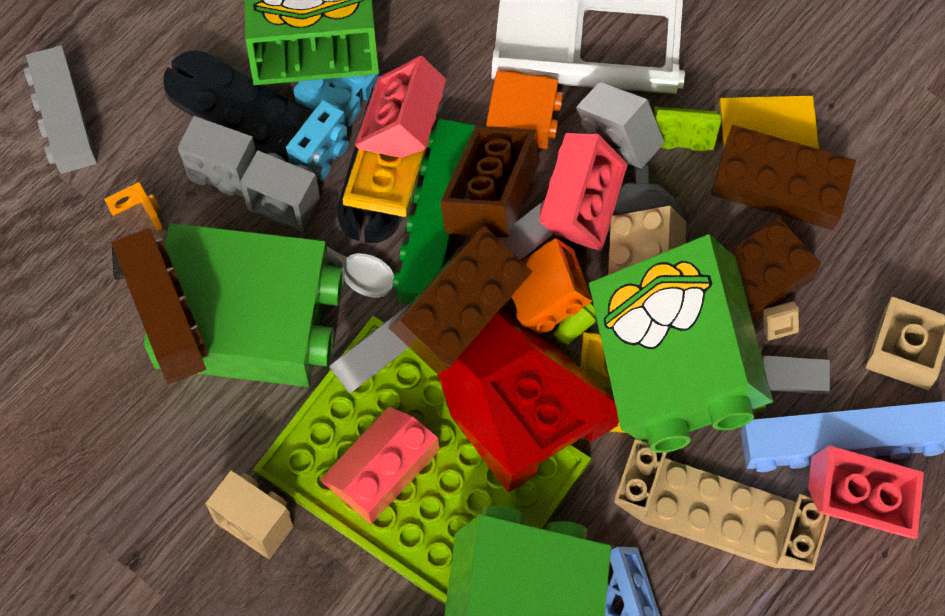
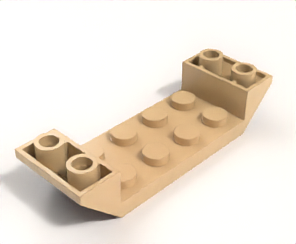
[614,439,830,570]

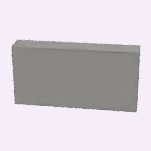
[762,356,830,395]

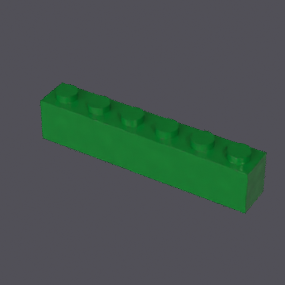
[392,119,476,304]

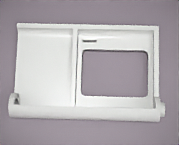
[491,0,685,94]

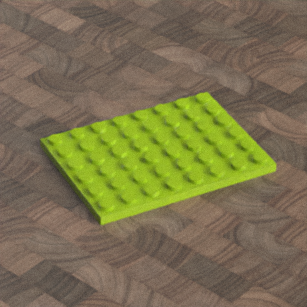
[253,316,591,606]

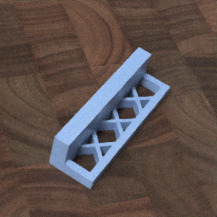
[605,547,660,616]

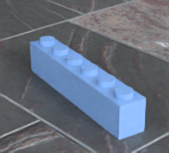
[740,401,945,472]

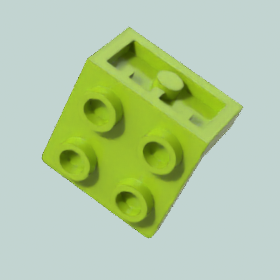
[653,106,721,152]

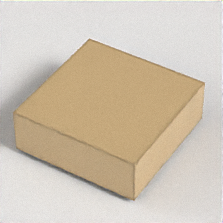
[763,301,799,341]

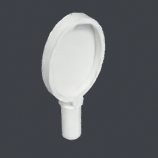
[326,246,394,298]

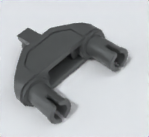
[603,165,687,251]

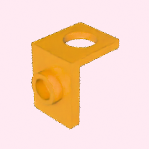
[105,182,163,232]

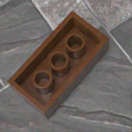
[711,125,856,230]
[440,126,540,238]
[730,217,821,324]
[389,225,533,374]
[111,228,209,385]

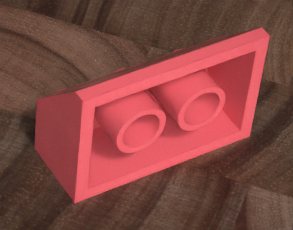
[355,55,446,158]
[539,133,628,251]
[320,407,439,524]
[808,446,924,539]

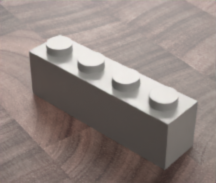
[24,45,97,174]

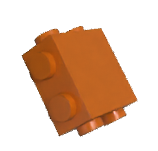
[486,70,563,149]
[511,238,592,335]

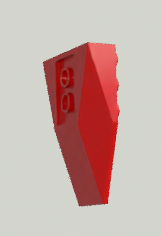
[437,309,619,493]

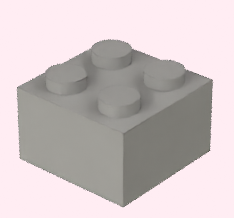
[576,81,665,169]
[177,116,256,197]
[240,150,321,233]

